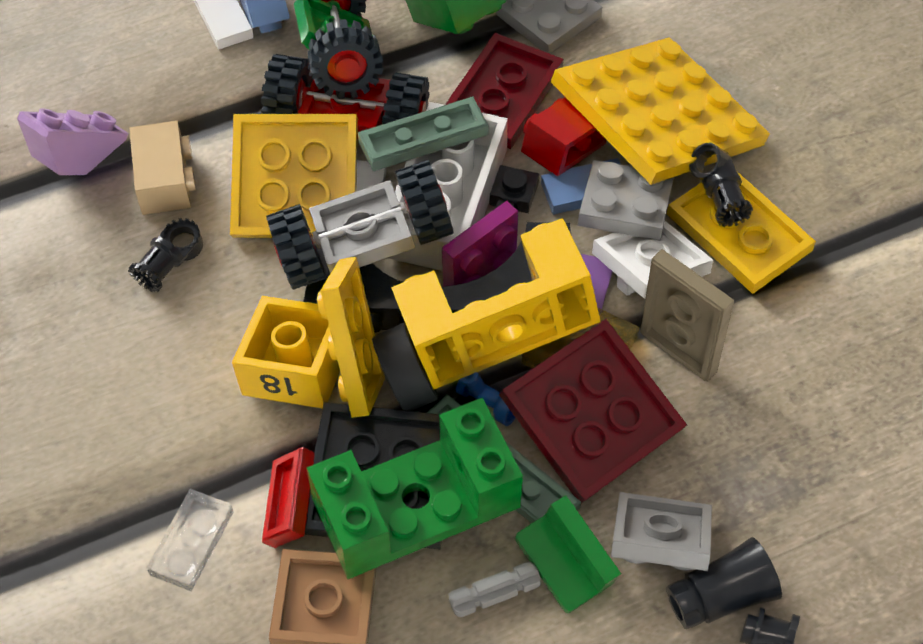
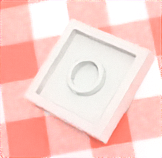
[592,221,713,299]

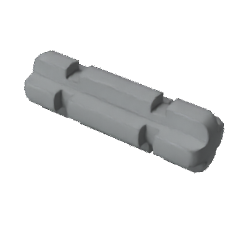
[449,562,541,617]

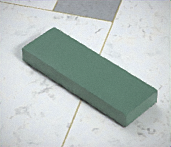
[358,97,489,172]

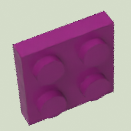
[442,201,518,287]

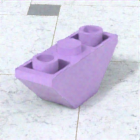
[17,108,129,175]

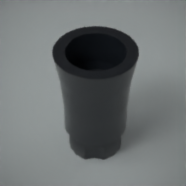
[666,537,782,629]

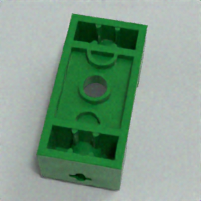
[307,397,523,579]

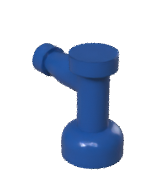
[456,372,515,426]

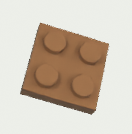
[269,549,377,644]

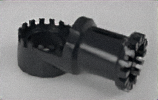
[689,143,753,227]
[128,218,203,292]

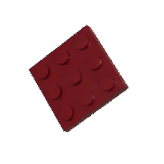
[499,319,688,504]

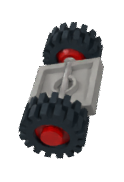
[266,160,454,290]

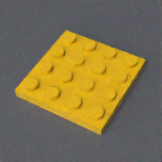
[551,37,770,185]

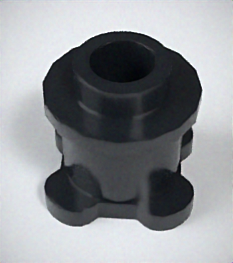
[740,607,800,644]

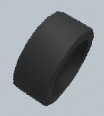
[372,323,438,411]

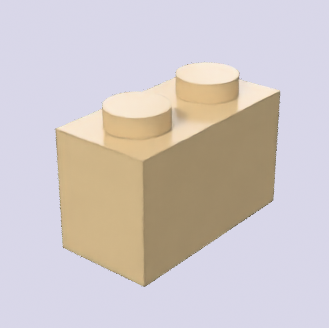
[129,120,196,215]

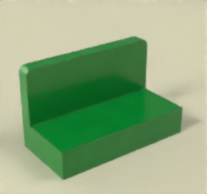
[515,495,622,613]

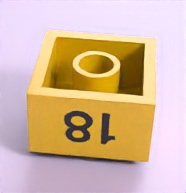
[232,296,340,409]

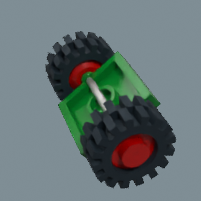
[294,0,383,99]

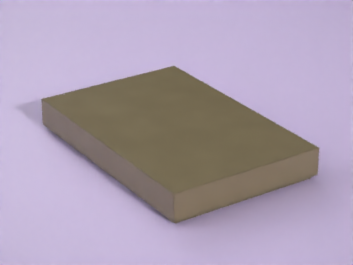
[640,249,734,382]

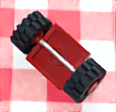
[261,54,430,139]

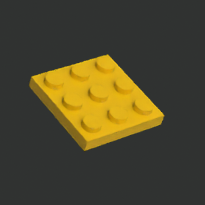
[230,114,358,238]

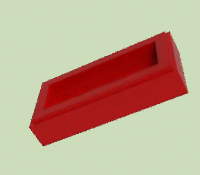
[262,447,315,548]

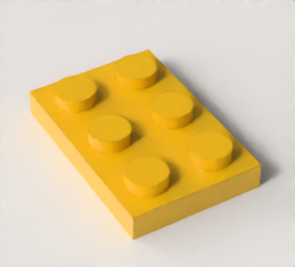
[667,172,816,294]
[317,257,385,418]

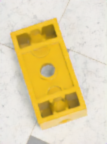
[391,218,601,390]

